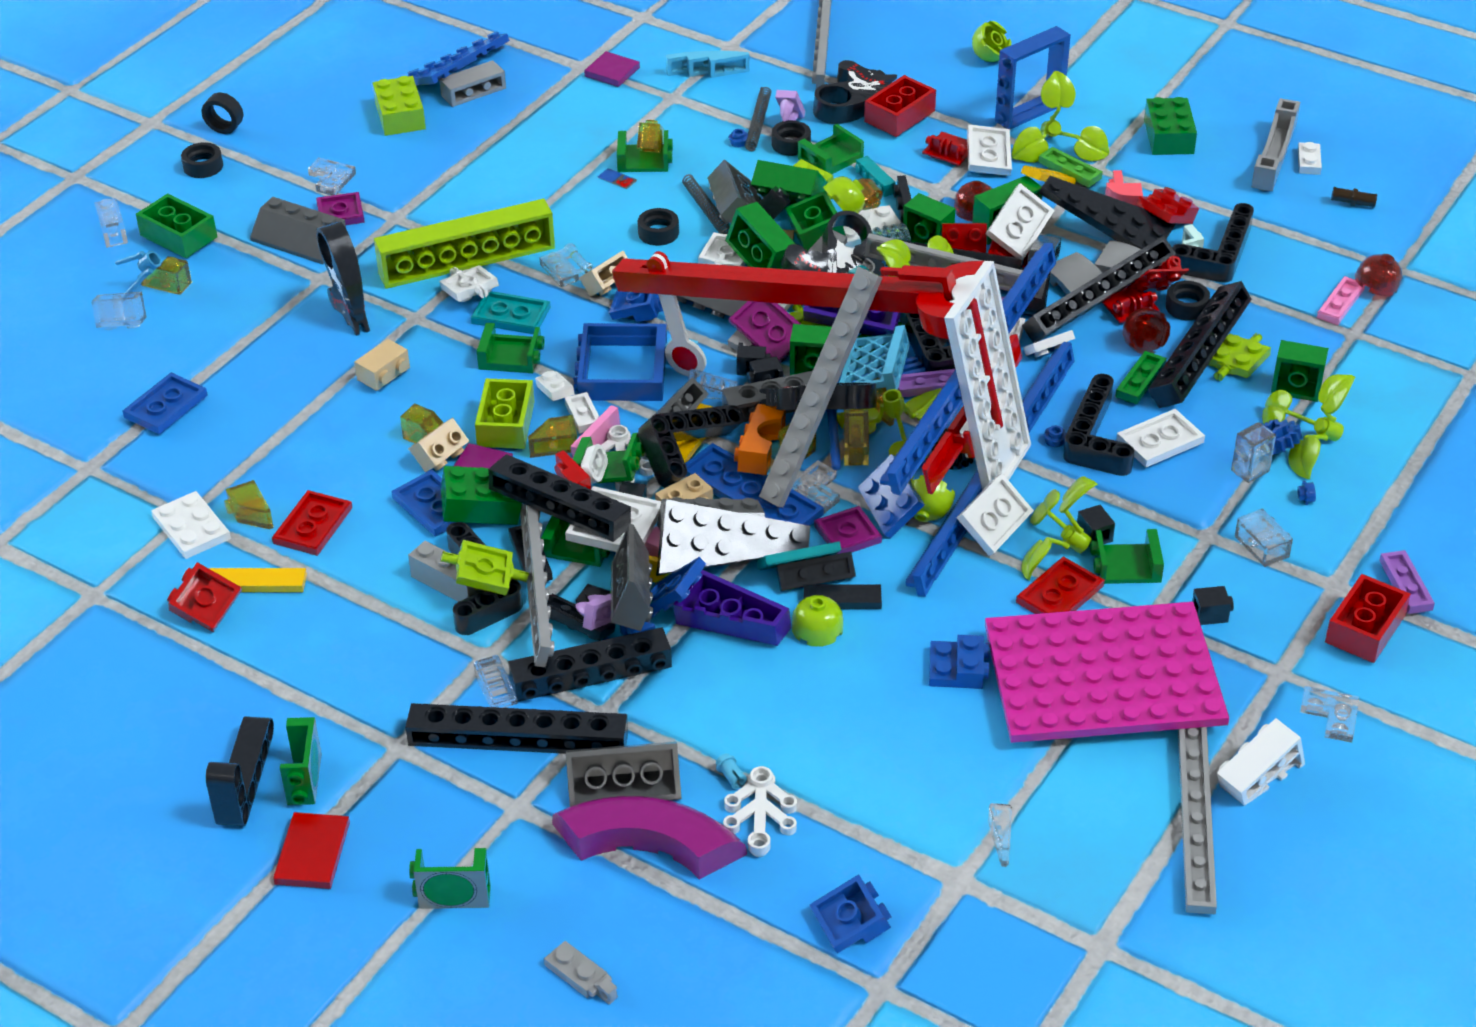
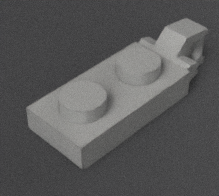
[544,941,618,1005]

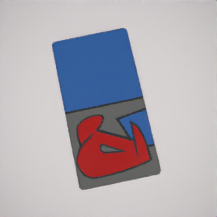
[598,168,637,189]

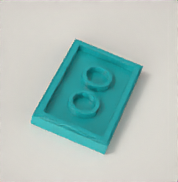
[471,291,551,334]
[756,541,841,570]

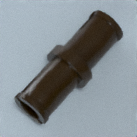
[1331,186,1377,208]

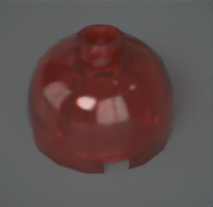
[954,181,993,222]
[1355,254,1403,297]
[1122,307,1170,354]

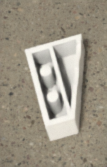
[1217,718,1305,806]

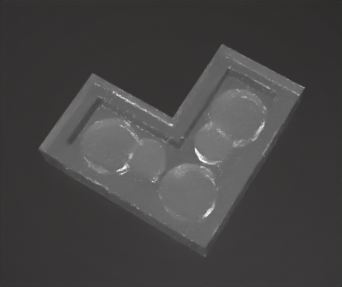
[308,157,356,196]
[792,460,840,514]
[1300,686,1359,743]

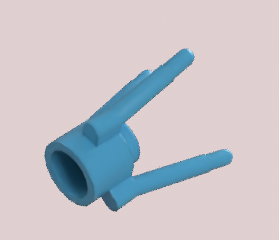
[115,251,161,300]

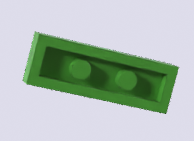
[1039,147,1103,188]

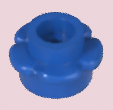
[728,129,748,147]
[1044,425,1067,447]
[1297,481,1316,505]

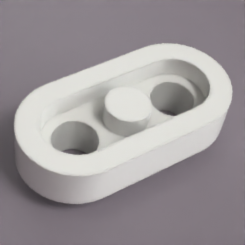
[581,444,608,484]

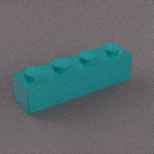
[855,156,896,197]

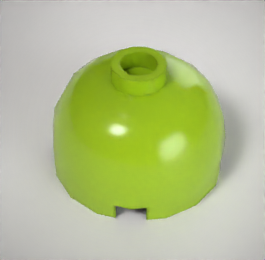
[972,21,1012,62]
[823,176,865,214]
[910,475,955,522]
[792,595,843,647]

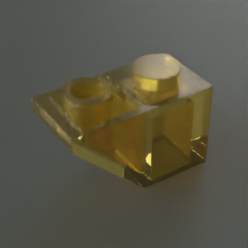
[637,120,664,153]

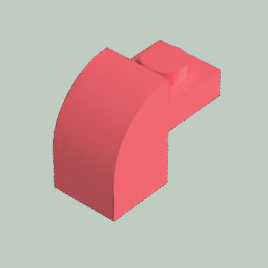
[1105,170,1143,208]

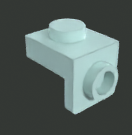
[1182,224,1204,248]

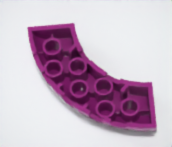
[552,796,747,880]

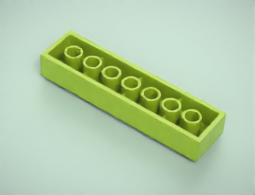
[374,198,555,289]

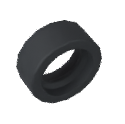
[201,92,244,134]
[772,120,811,156]
[181,142,223,178]
[637,208,679,246]
[1166,280,1210,320]

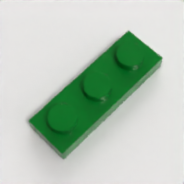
[1115,351,1167,404]

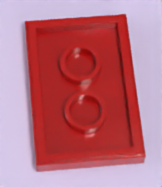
[272,490,353,556]
[1016,556,1105,614]
[273,812,350,889]

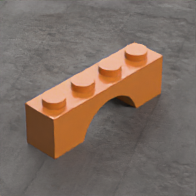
[734,404,786,475]

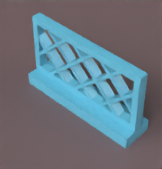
[839,325,910,390]

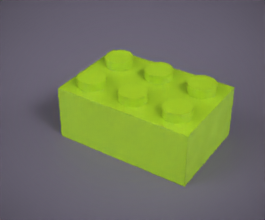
[372,76,426,136]
[475,378,535,449]

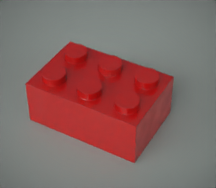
[864,75,936,137]
[1325,574,1411,663]

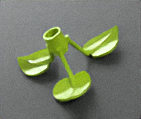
[1012,71,1110,163]
[876,235,954,277]
[1262,374,1355,479]
[837,388,942,462]
[1021,476,1098,581]

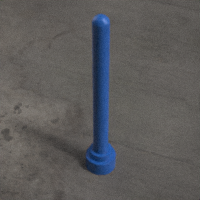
[825,409,841,471]

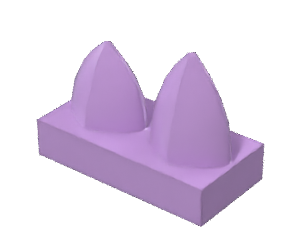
[775,90,805,122]
[575,593,611,630]

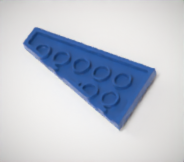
[407,31,510,85]

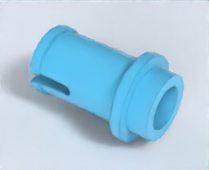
[716,753,747,789]

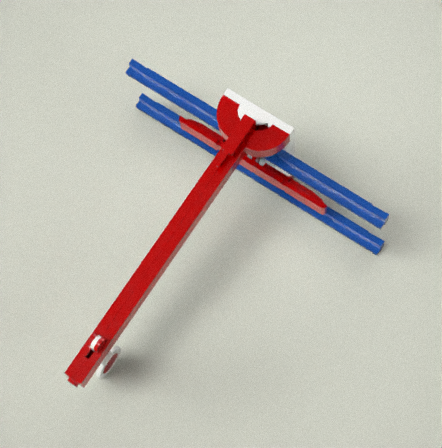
[612,243,1075,597]

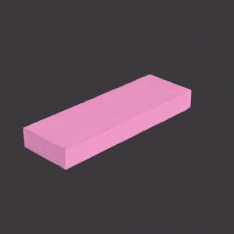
[1317,276,1365,325]
[571,405,620,459]

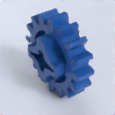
[1248,419,1303,455]

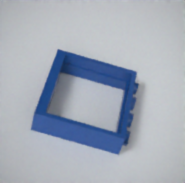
[995,26,1071,130]
[573,323,667,401]

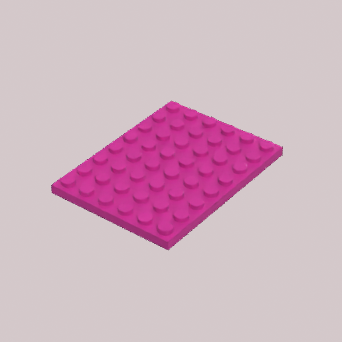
[985,602,1229,743]

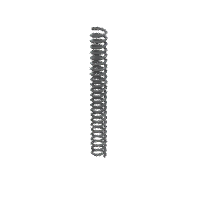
[745,87,772,151]
[682,174,730,234]

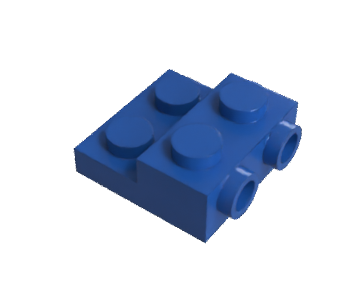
[609,289,663,322]
[929,635,989,689]
[809,874,892,953]

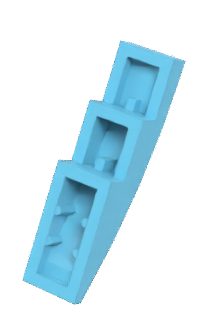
[665,51,750,78]

